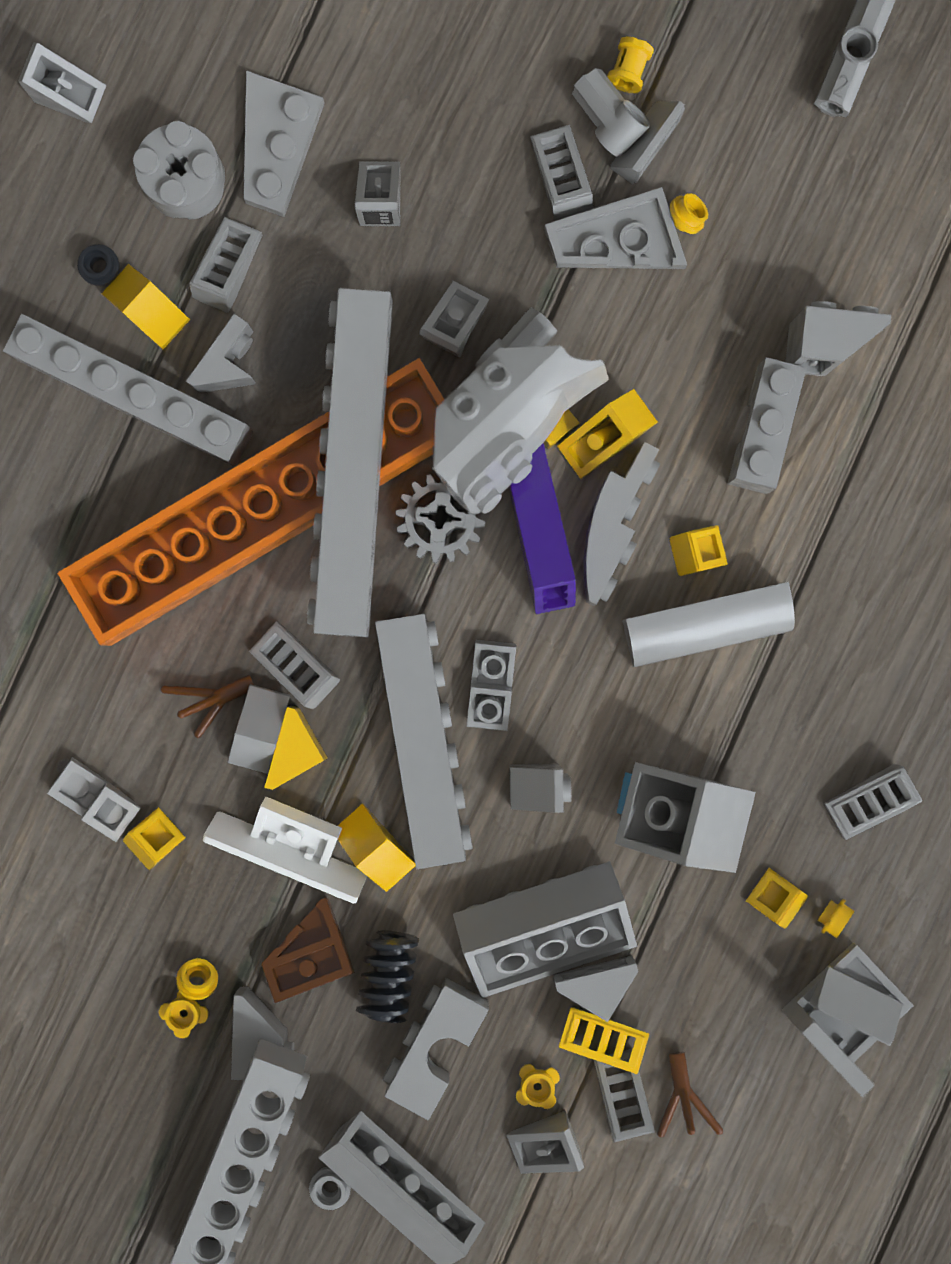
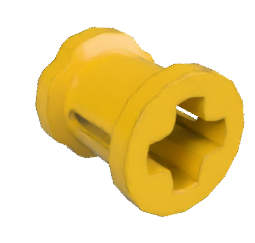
[607,36,654,93]

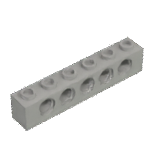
[170,1039,310,1264]

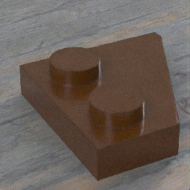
[261,898,355,1003]

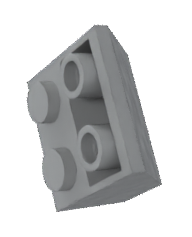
[785,301,891,376]

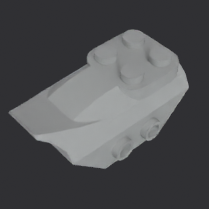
[433,345,609,514]

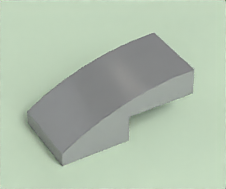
[47,757,140,842]

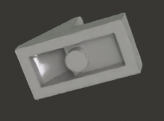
[419,281,489,357]
[186,314,256,393]

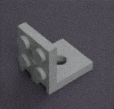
[782,943,914,1097]

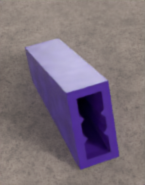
[508,443,576,614]

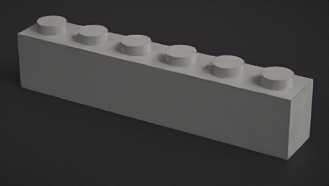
[3,314,254,467]
[375,614,473,869]

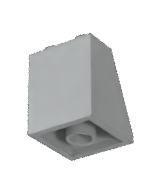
[615,762,756,873]

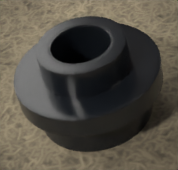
[77,244,120,286]

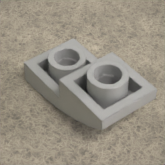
[467,640,516,731]

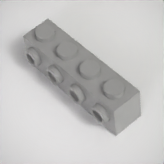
[318,1111,485,1264]

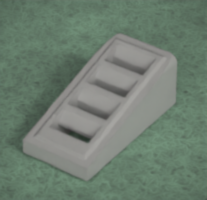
[530,124,593,220]
[189,217,262,313]
[249,621,340,709]
[824,763,922,840]
[593,1049,655,1142]

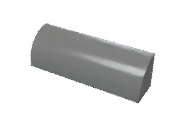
[622,582,795,668]

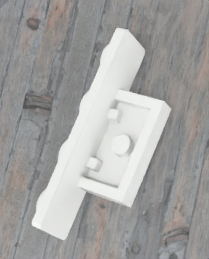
[203,797,367,903]

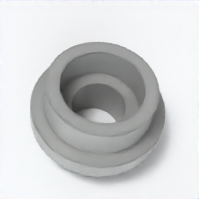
[309,1167,351,1210]

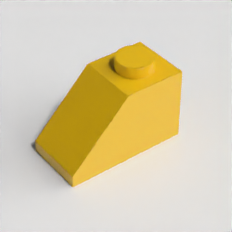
[557,389,658,479]

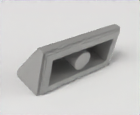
[611,101,685,184]
[809,965,903,1046]

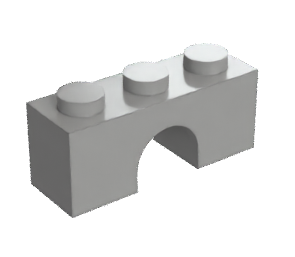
[728,357,807,494]
[382,977,489,1121]

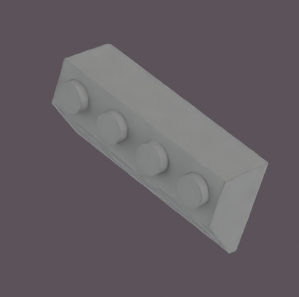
[453,862,637,998]

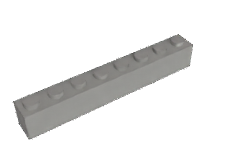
[307,288,393,637]

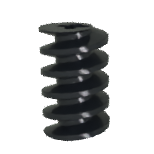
[356,930,419,1023]

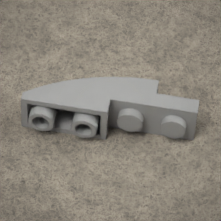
[583,442,661,606]

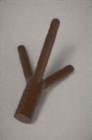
[161,675,254,738]
[657,1052,723,1138]

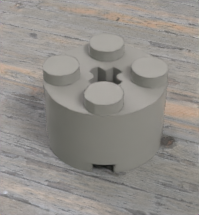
[133,121,225,220]

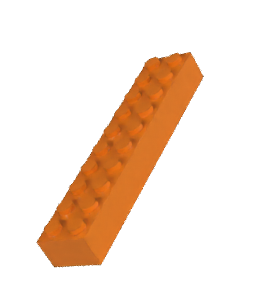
[57,358,445,646]

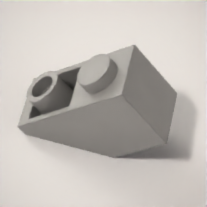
[509,764,571,813]

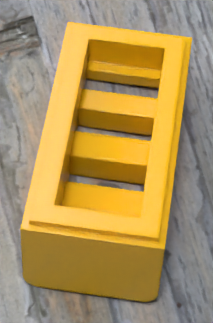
[558,1007,649,1074]

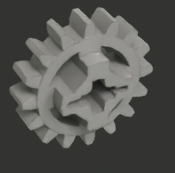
[396,474,485,564]

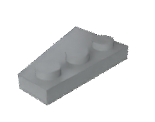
[244,71,325,217]
[544,187,687,269]

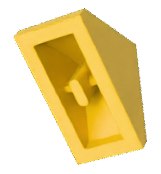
[101,264,190,349]
[264,706,327,790]
[338,803,416,892]

